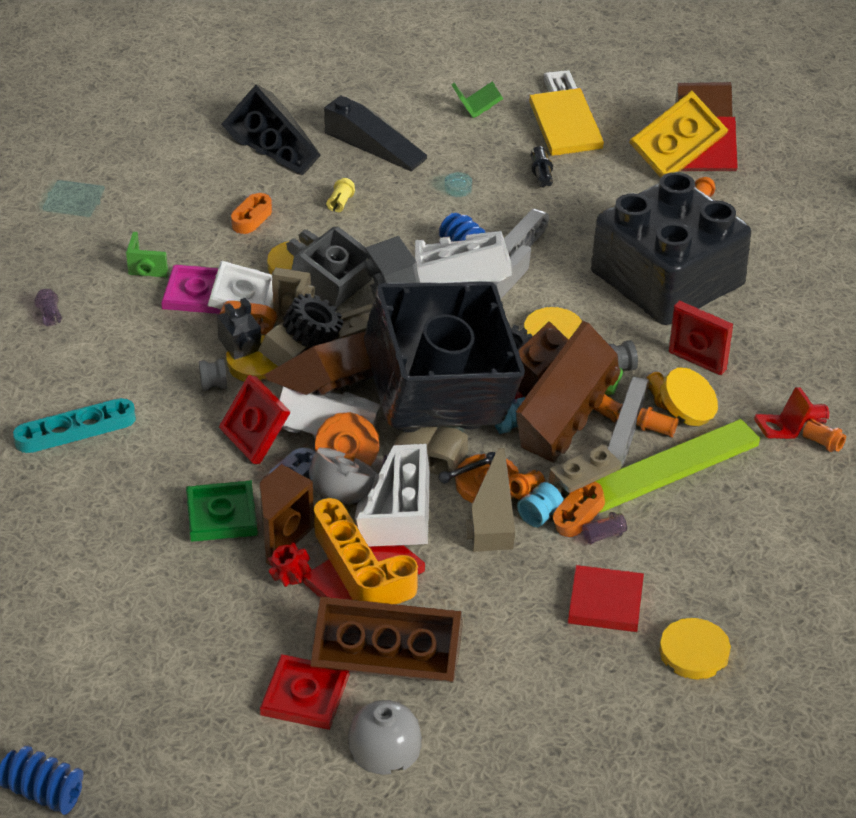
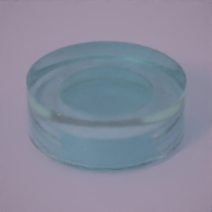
[445,172,472,197]

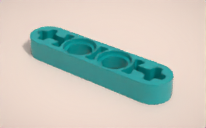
[13,398,136,453]

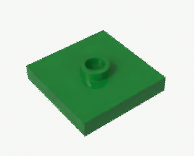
[186,480,258,542]

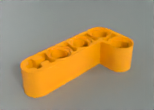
[314,498,418,604]

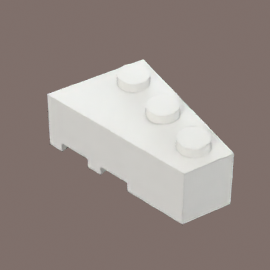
[415,231,512,283]
[280,386,381,438]
[356,444,430,547]

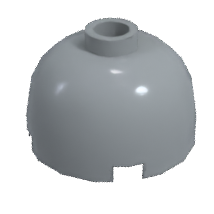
[309,447,377,505]
[348,700,422,775]

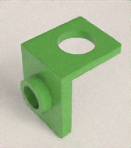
[451,81,503,118]
[126,232,168,278]

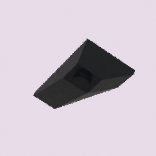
[221,84,321,175]
[324,95,427,172]

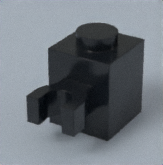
[217,298,261,360]

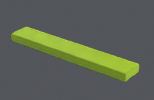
[585,419,760,513]

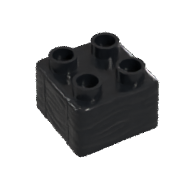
[590,172,751,325]
[364,281,525,432]

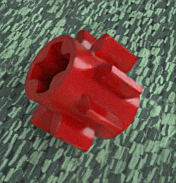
[268,543,312,587]

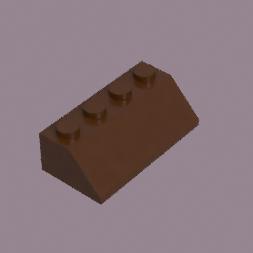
[516,320,621,463]
[264,331,373,396]
[310,597,463,683]

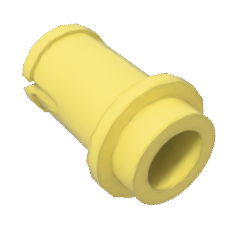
[326,178,355,212]

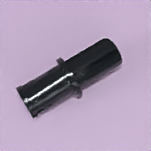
[530,146,553,188]

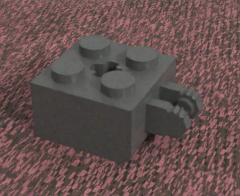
[286,226,373,308]
[364,236,420,297]

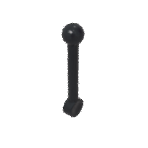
[438,452,496,484]

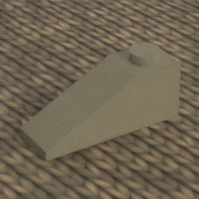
[465,448,515,552]

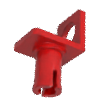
[754,387,830,439]

